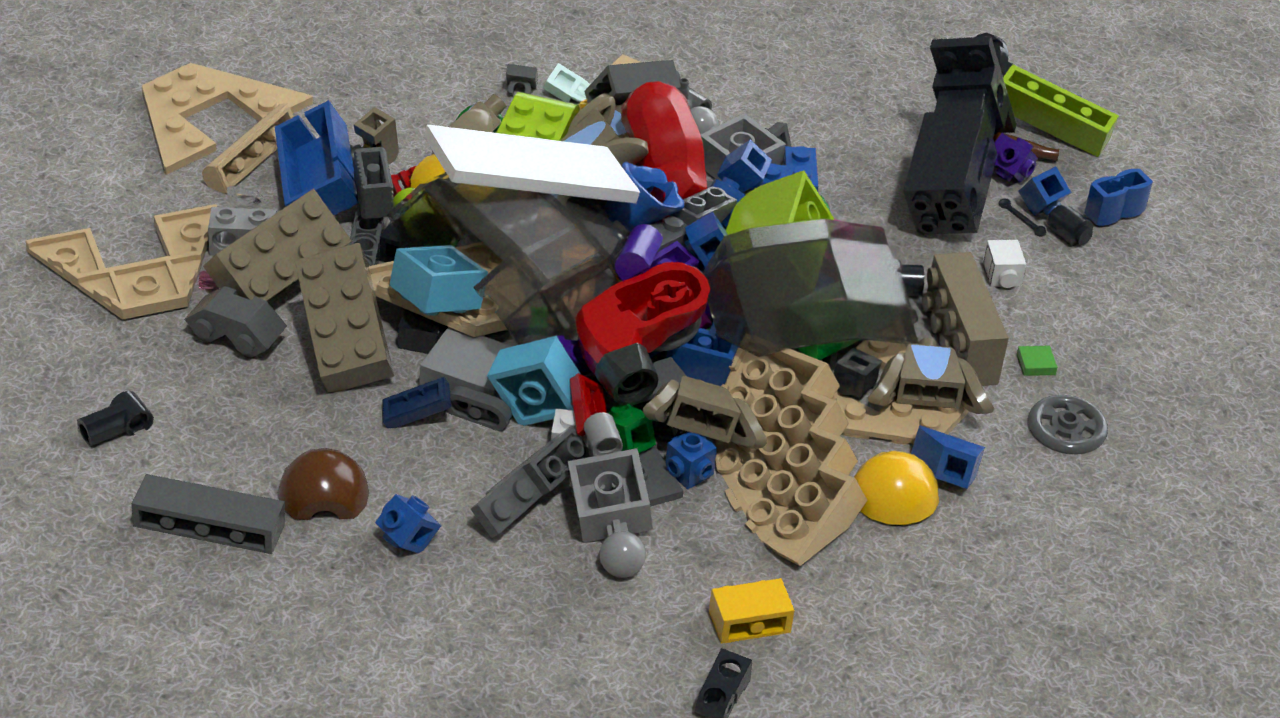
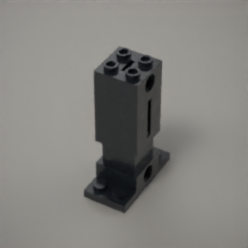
[903,36,1017,234]

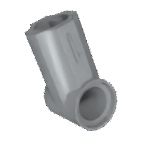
[583,412,623,457]

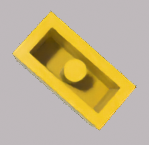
[709,578,795,644]

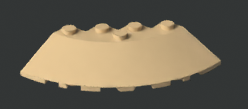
[715,333,867,566]

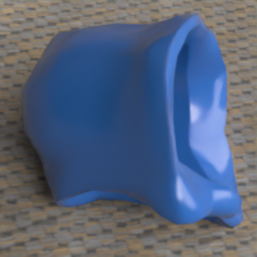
[604,162,684,232]

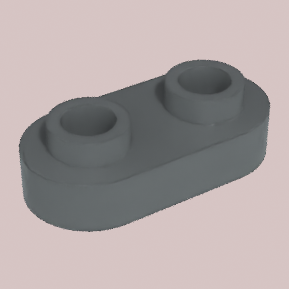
[447,386,512,431]

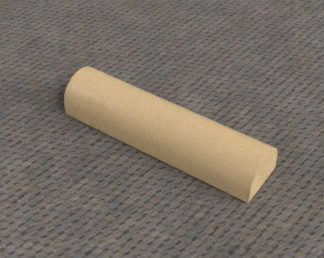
[202,103,294,193]

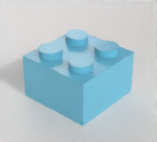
[389,245,488,316]
[487,336,580,426]

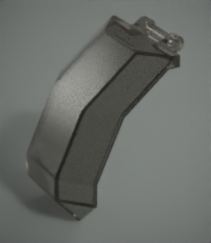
[702,219,919,357]

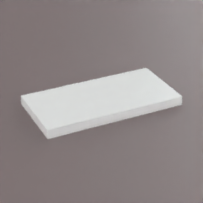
[424,125,640,203]

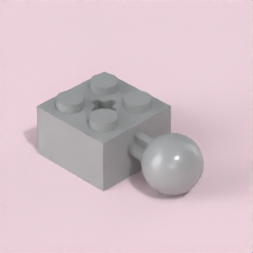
[690,106,786,181]
[568,448,653,578]

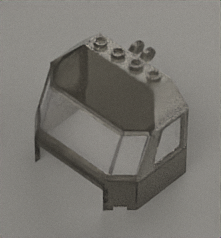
[386,172,629,345]

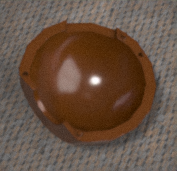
[277,448,369,520]

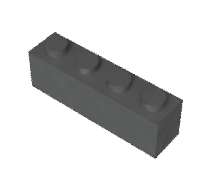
[131,474,285,554]

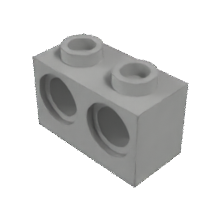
[208,207,276,256]

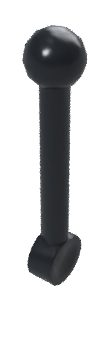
[999,198,1047,237]

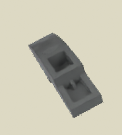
[651,186,737,252]
[471,426,589,538]

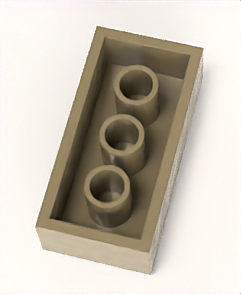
[203,188,352,302]
[295,242,394,393]
[922,252,1009,386]

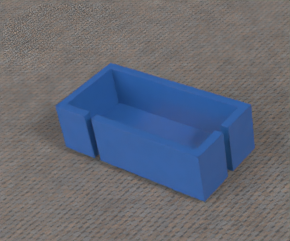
[275,100,359,215]

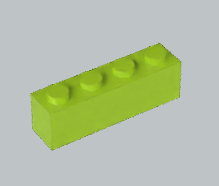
[1003,64,1119,157]

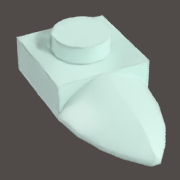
[543,63,590,102]

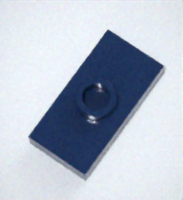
[382,376,451,428]

